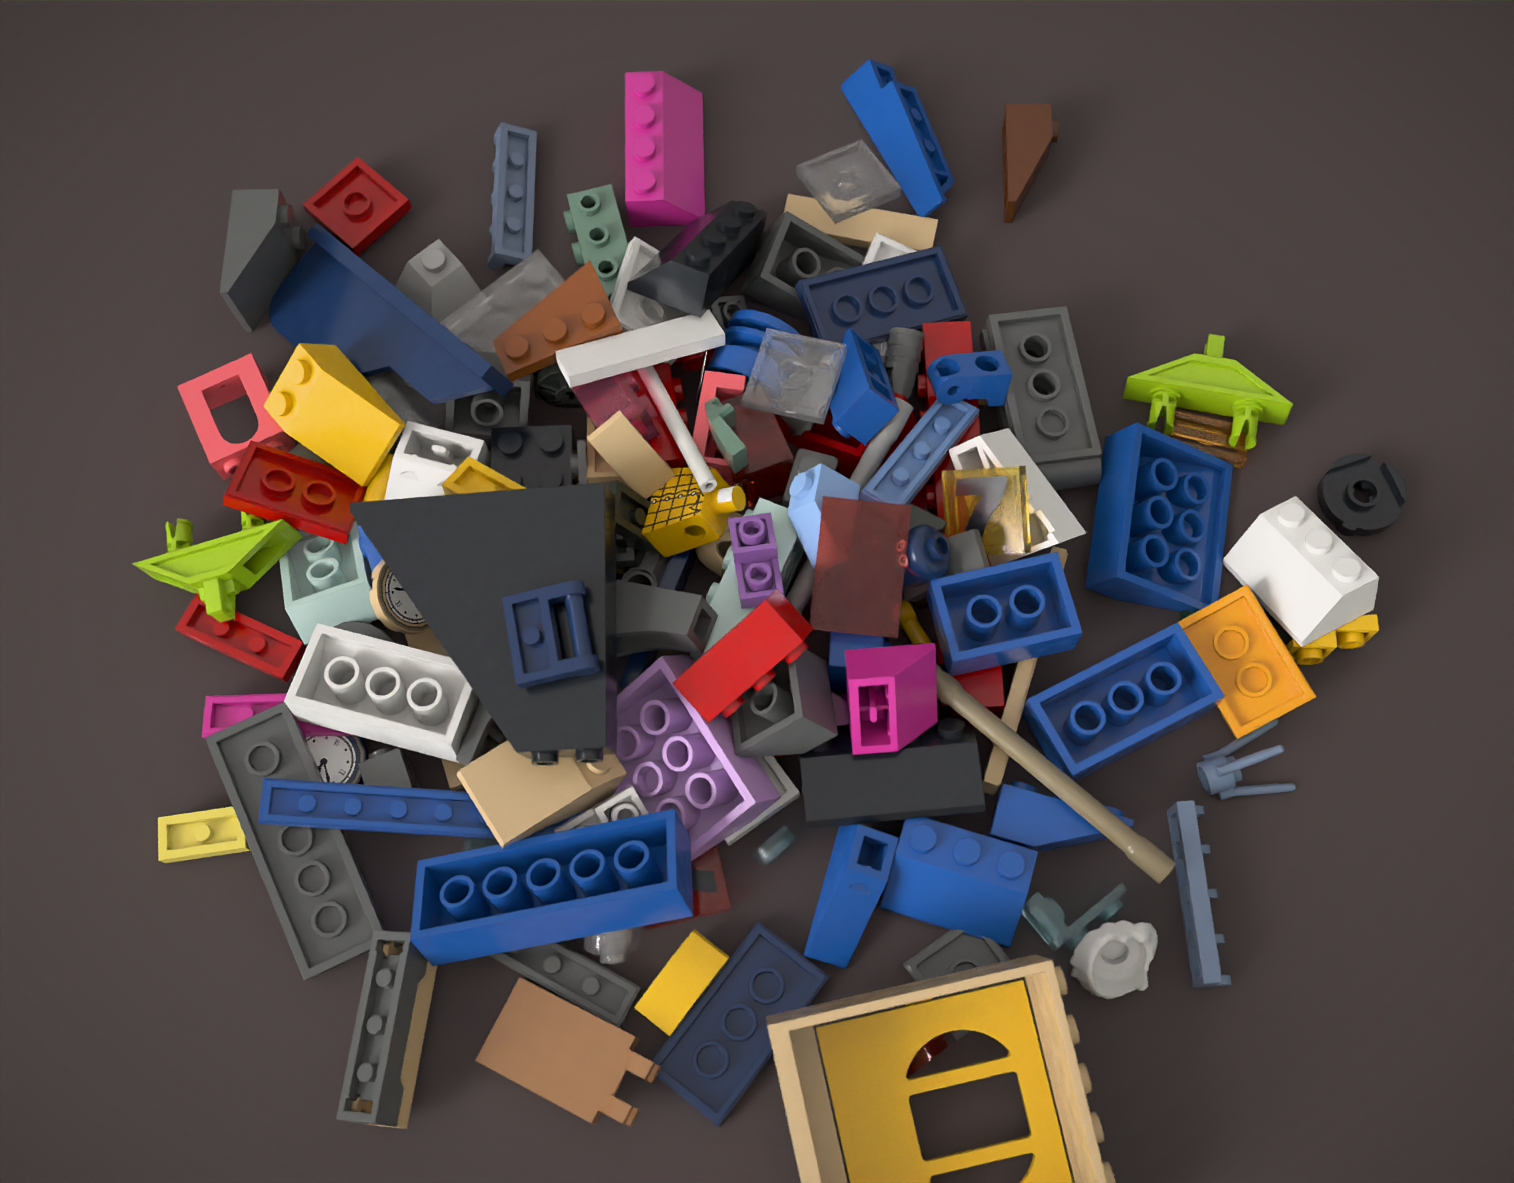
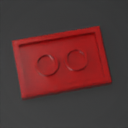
[223,440,368,544]

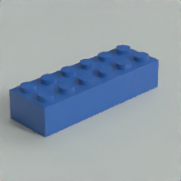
[410,809,693,966]

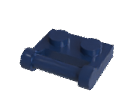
[502,580,600,688]

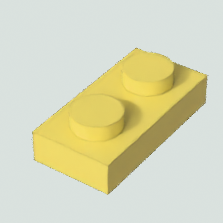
[158,806,251,863]

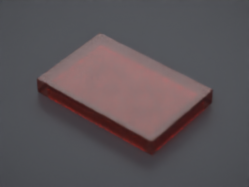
[809,496,912,638]

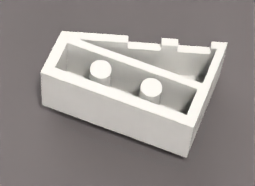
[948,428,1086,566]

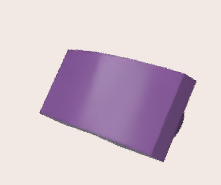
[728,512,784,609]

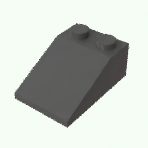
[219,189,306,332]
[741,211,865,321]

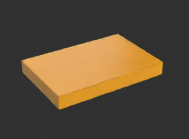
[1178,584,1316,739]

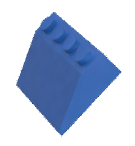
[1085,422,1233,614]

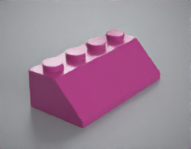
[625,71,705,227]

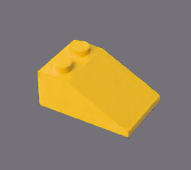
[263,343,406,486]

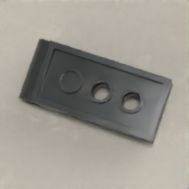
[979,306,1102,491]

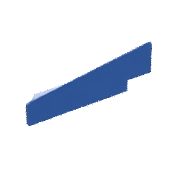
[841,59,954,217]

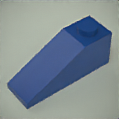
[829,328,900,445]

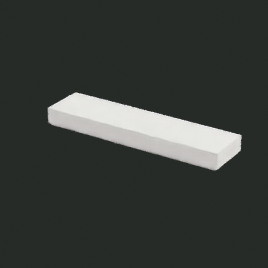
[555,310,725,388]

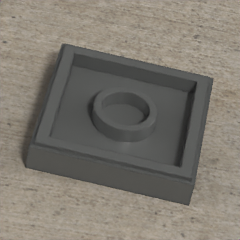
[903,929,1027,1042]

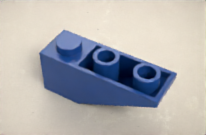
[988,781,1134,853]
[803,824,899,969]

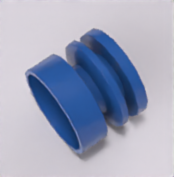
[703,310,808,415]

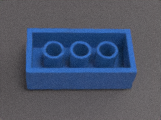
[1021,622,1225,782]

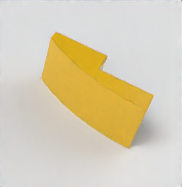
[1286,614,1379,665]
[634,929,730,1036]

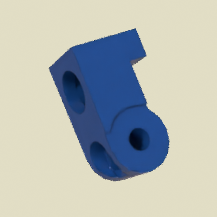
[927,350,1013,407]

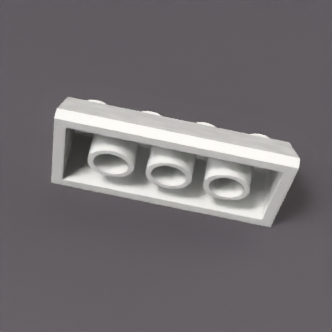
[284,623,478,763]

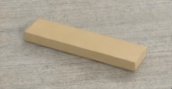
[784,194,938,251]

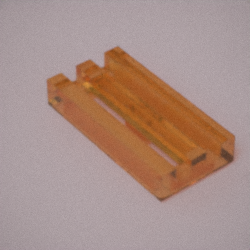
[1167,410,1249,469]

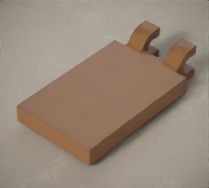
[475,977,661,1127]

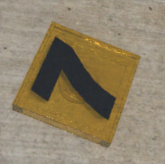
[942,466,1031,555]

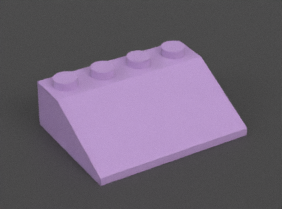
[613,655,781,861]

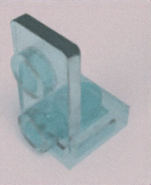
[1021,883,1128,952]

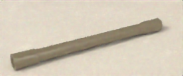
[936,664,1176,884]

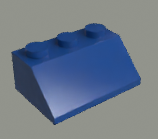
[880,817,1038,948]

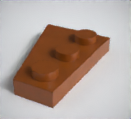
[492,260,623,382]

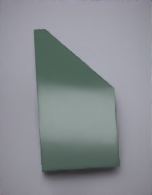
[705,397,748,473]

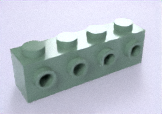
[563,184,628,301]

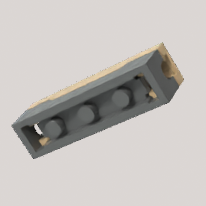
[336,930,437,1129]

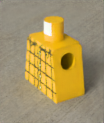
[642,466,746,557]

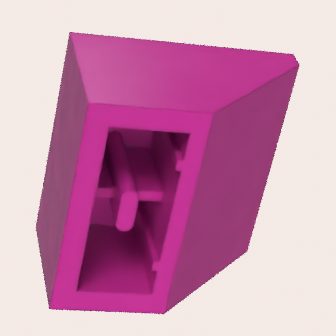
[845,643,938,755]

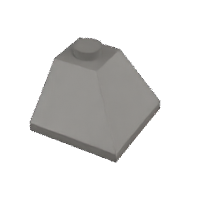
[395,239,495,339]

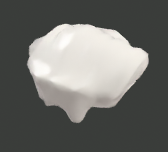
[1070,920,1158,999]

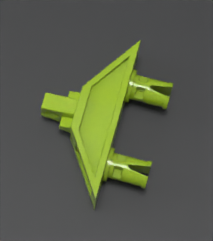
[1122,334,1293,450]
[132,511,303,622]

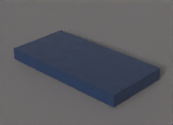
[795,245,968,358]
[652,921,830,1127]

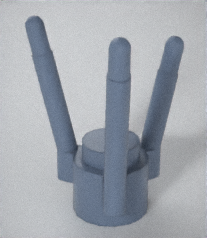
[1196,719,1296,801]

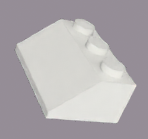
[1223,496,1379,647]

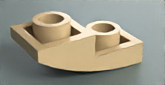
[586,410,676,499]

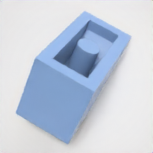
[787,463,860,572]

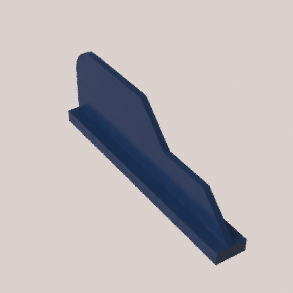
[269,222,514,404]

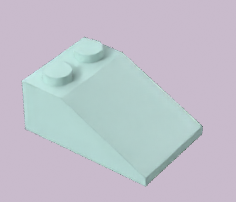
[279,520,378,645]

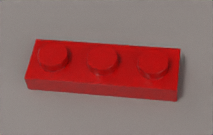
[175,593,307,683]

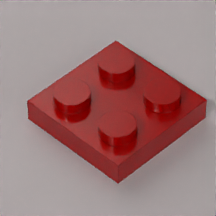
[302,157,412,256]

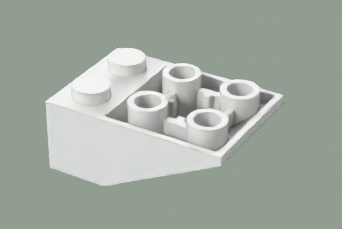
[385,421,491,500]

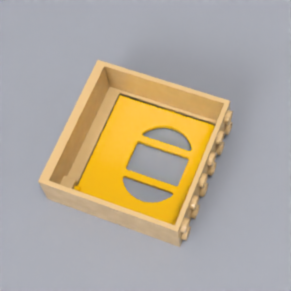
[766,954,1115,1183]

